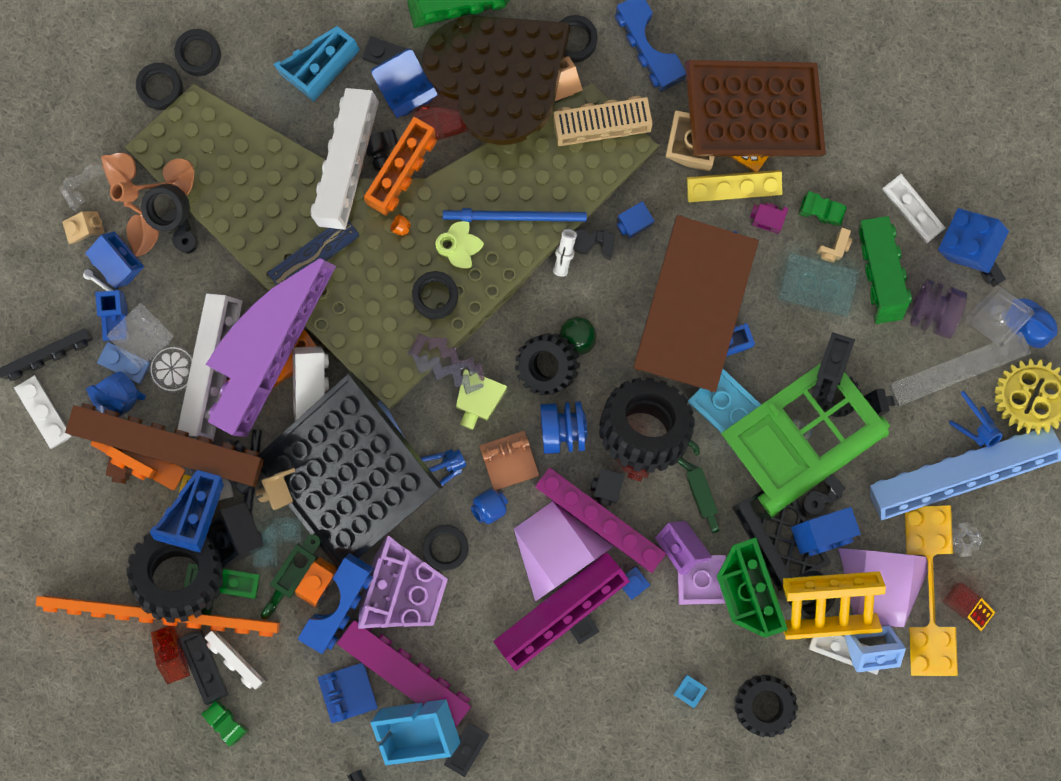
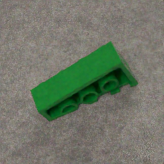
[407,0,510,28]
[858,216,912,324]

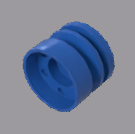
[540,401,587,454]

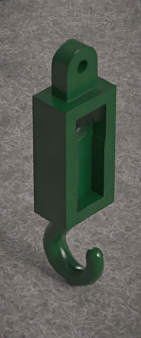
[677,440,719,534]
[260,534,321,620]

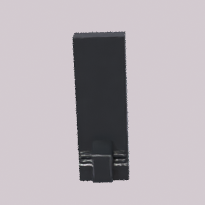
[178,629,229,705]

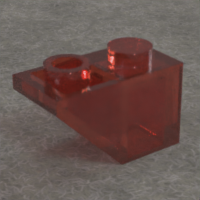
[151,626,190,684]

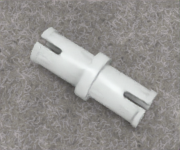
[553,229,577,277]

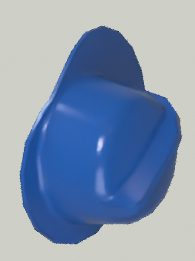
[1005,298,1058,348]

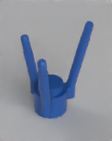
[949,391,1003,447]
[420,449,467,486]

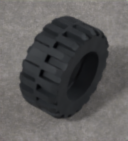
[599,377,695,473]
[127,533,224,623]

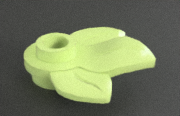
[435,221,484,268]

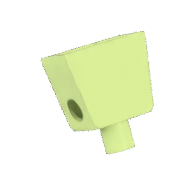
[456,369,507,430]

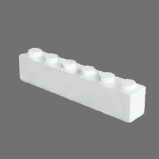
[311,88,379,230]
[178,294,243,441]

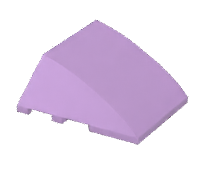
[514,501,613,601]
[358,535,448,629]
[838,548,934,627]

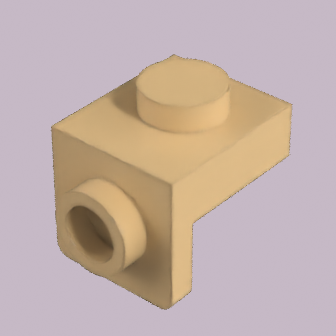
[62,211,104,244]
[817,228,852,262]

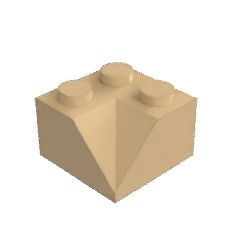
[666,110,715,172]

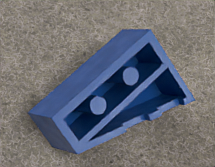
[150,470,224,553]

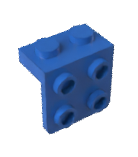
[371,49,438,118]

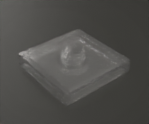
[965,285,1035,347]

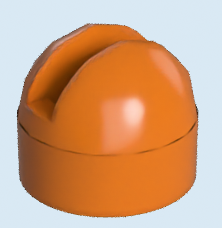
[390,214,411,236]

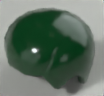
[560,316,597,355]

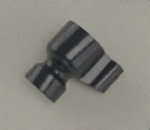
[366,129,398,171]

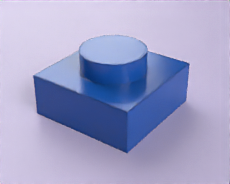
[622,566,650,600]

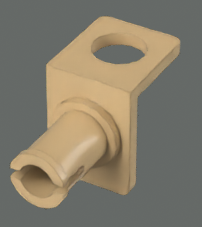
[256,468,295,510]

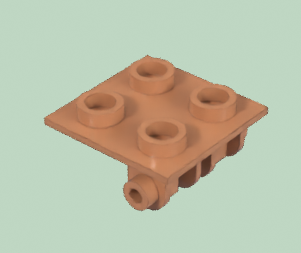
[479,431,539,491]

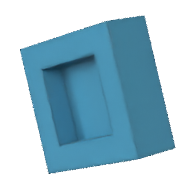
[673,674,707,708]

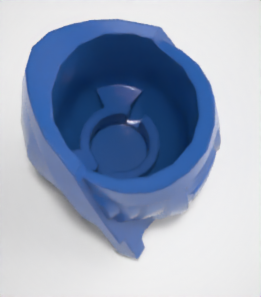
[86,371,146,417]

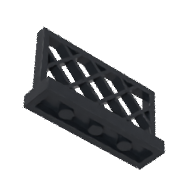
[732,490,831,591]

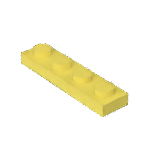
[687,170,782,202]

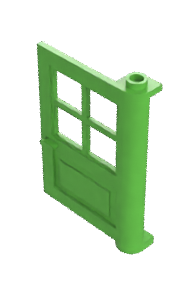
[721,363,890,518]

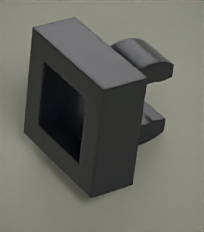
[864,388,895,417]

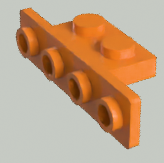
[91,441,186,490]

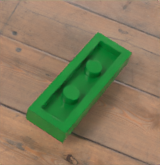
[184,563,261,599]

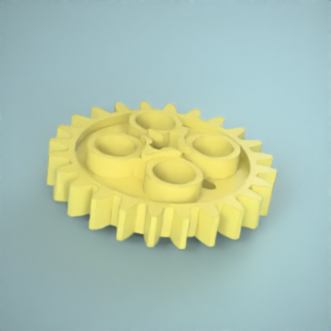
[994,359,1061,435]

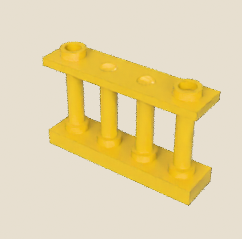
[783,571,886,640]

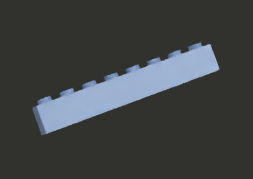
[870,425,1061,521]

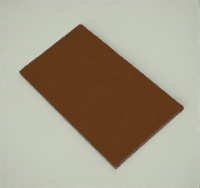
[633,215,759,392]

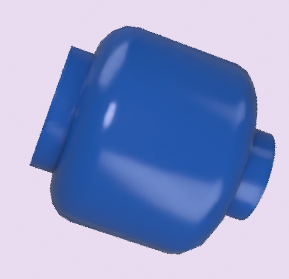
[471,489,508,524]

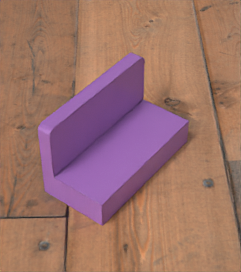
[655,521,712,575]

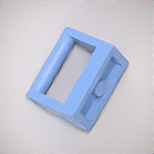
[845,626,906,672]

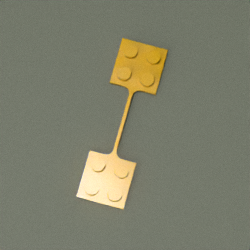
[905,505,958,676]

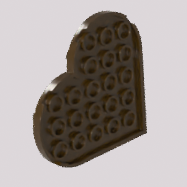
[422,16,571,145]

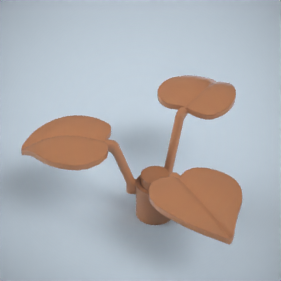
[101,153,194,257]

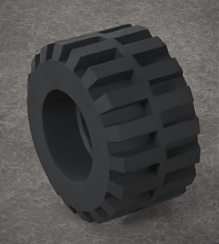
[515,333,580,395]
[734,675,798,737]

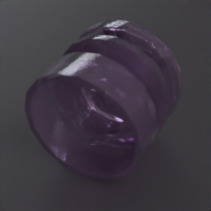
[910,278,967,339]

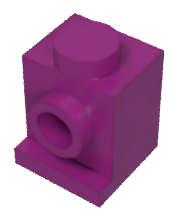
[750,202,789,234]

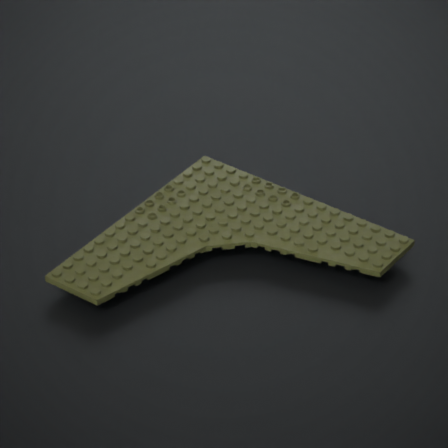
[125,83,659,410]

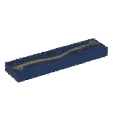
[268,220,360,285]

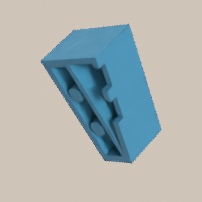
[273,26,360,102]

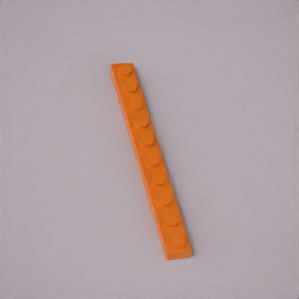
[36,595,281,637]

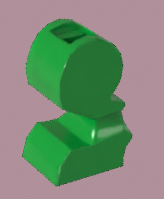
[798,191,847,226]
[201,700,249,747]

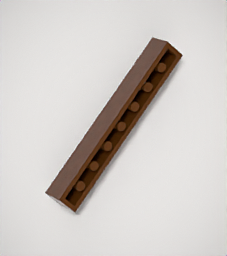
[65,403,264,487]

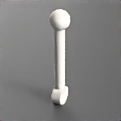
[83,269,114,291]

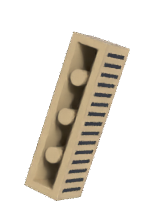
[553,96,652,146]

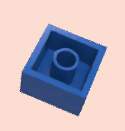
[938,208,1009,273]
[791,507,861,556]

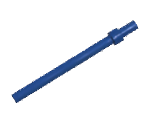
[443,208,587,222]

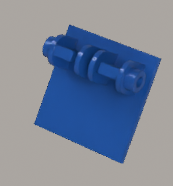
[317,663,378,723]

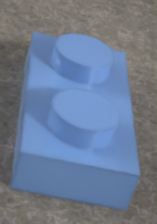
[97,342,151,384]

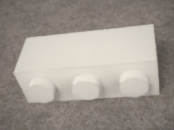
[292,347,329,421]

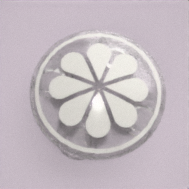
[149,346,193,393]

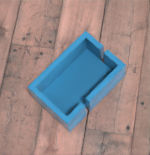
[370,699,461,765]

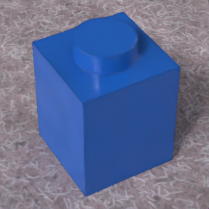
[616,201,655,239]

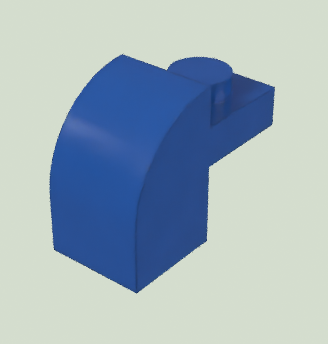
[95,290,129,341]

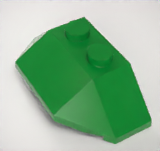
[716,537,788,638]

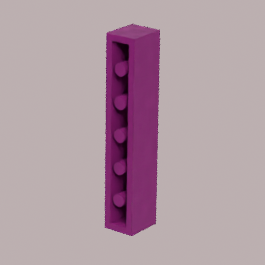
[535,467,666,573]
[493,552,630,671]
[337,620,472,727]

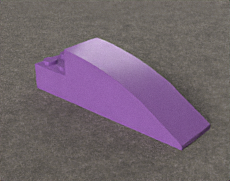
[205,258,336,437]

